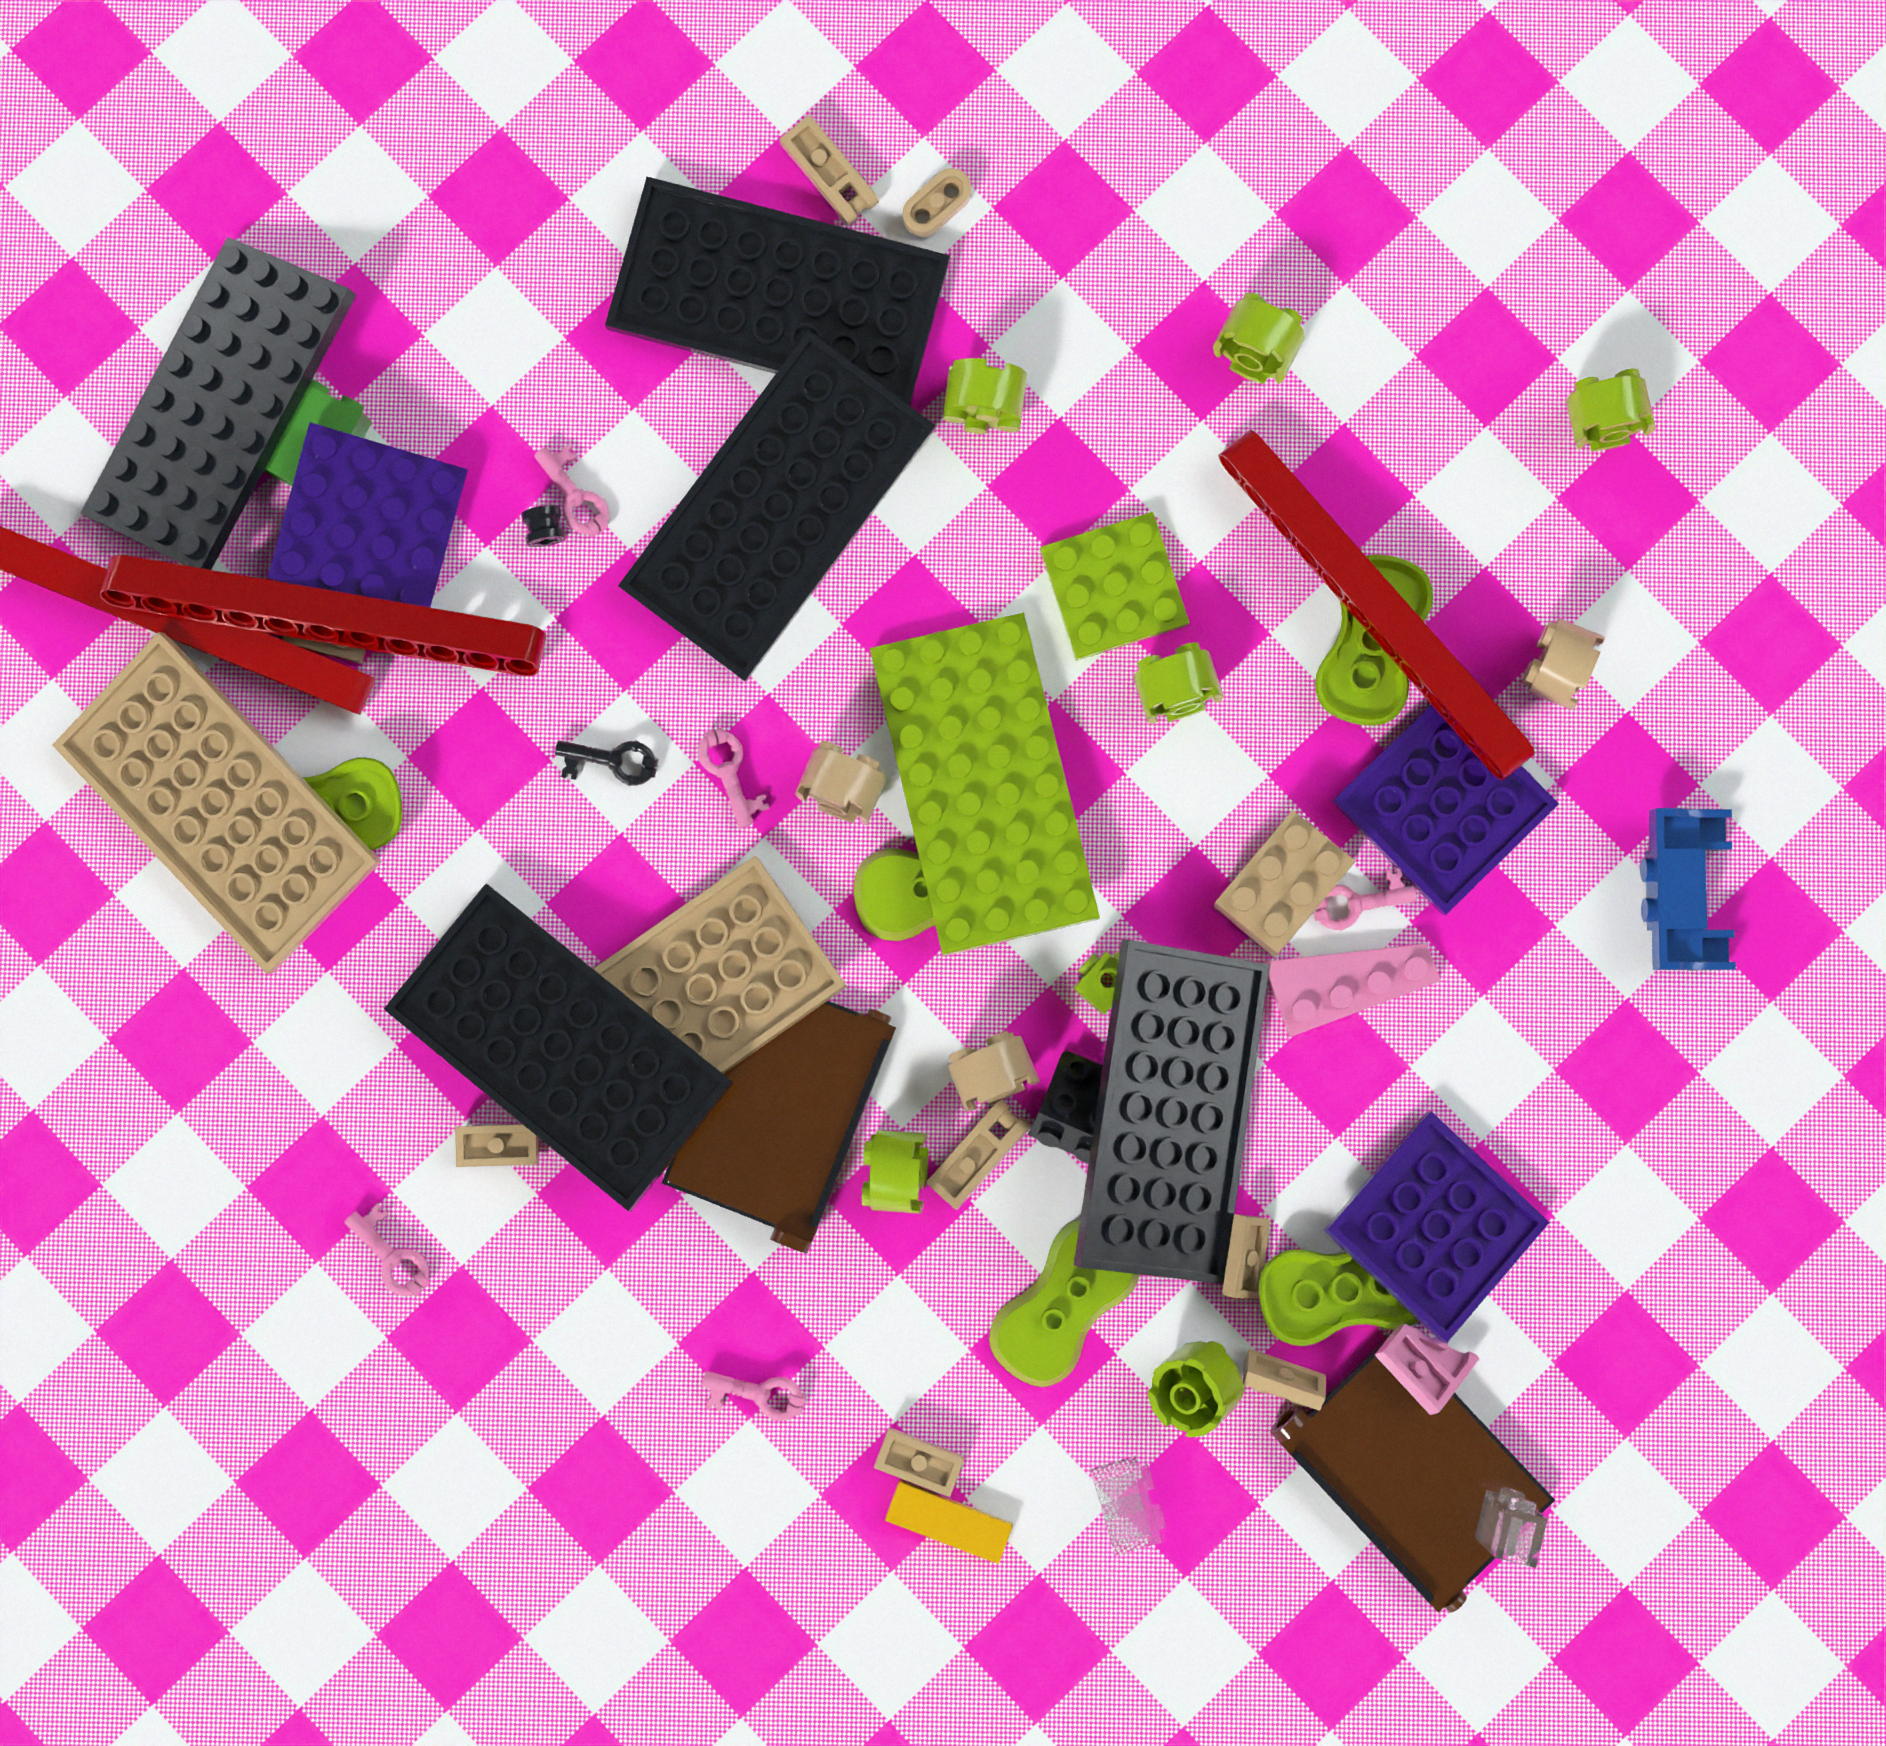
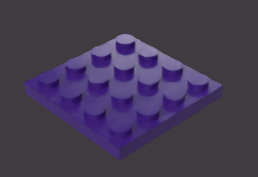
[267,422,468,608]
[1331,705,1559,915]
[1323,1111,1550,1343]

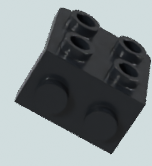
[1028,1051,1103,1163]

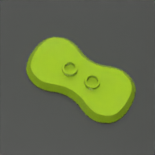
[1315,554,1433,726]
[302,757,403,851]
[854,848,935,941]
[989,1219,1140,1387]
[1259,1249,1419,1346]

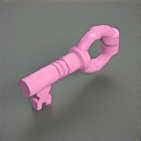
[534,444,609,537]
[698,727,770,829]
[1313,868,1417,931]
[344,1203,430,1296]
[701,1371,806,1421]

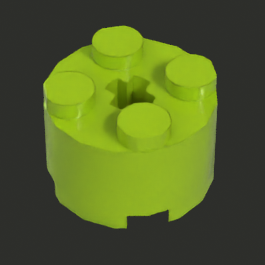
[1213,293,1305,384]
[943,358,1027,434]
[1566,368,1656,451]
[1133,642,1224,724]
[862,1130,929,1214]
[1148,1340,1245,1437]

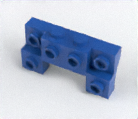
[1640,808,1736,971]

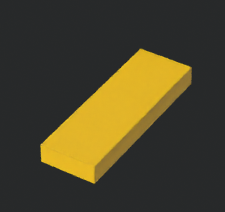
[885,1479,1013,1564]

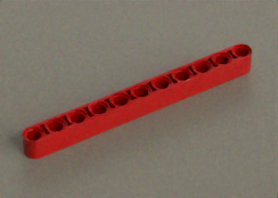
[1218,430,1535,780]
[0,526,376,715]
[100,555,547,676]

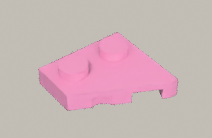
[1375,1324,1480,1415]

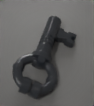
[555,740,659,786]

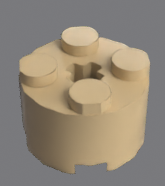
[1521,618,1605,710]
[795,741,887,825]
[947,1031,1040,1112]

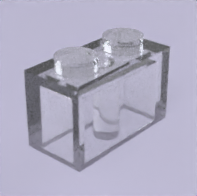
[1090,1455,1166,1557]
[1475,1487,1548,1568]

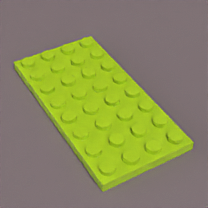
[870,612,1100,956]

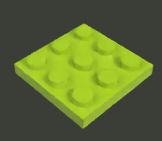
[1040,512,1190,661]

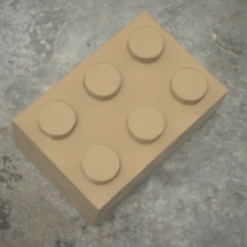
[1213,810,1356,958]

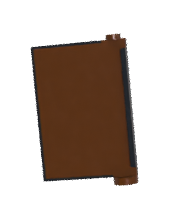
[662,1001,896,1254]
[1270,1329,1555,1613]

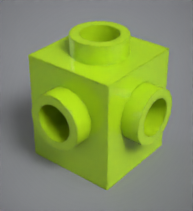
[1072,951,1119,1015]

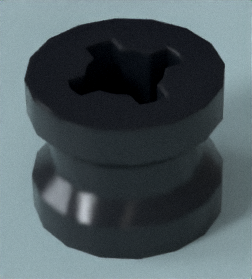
[521,505,566,547]

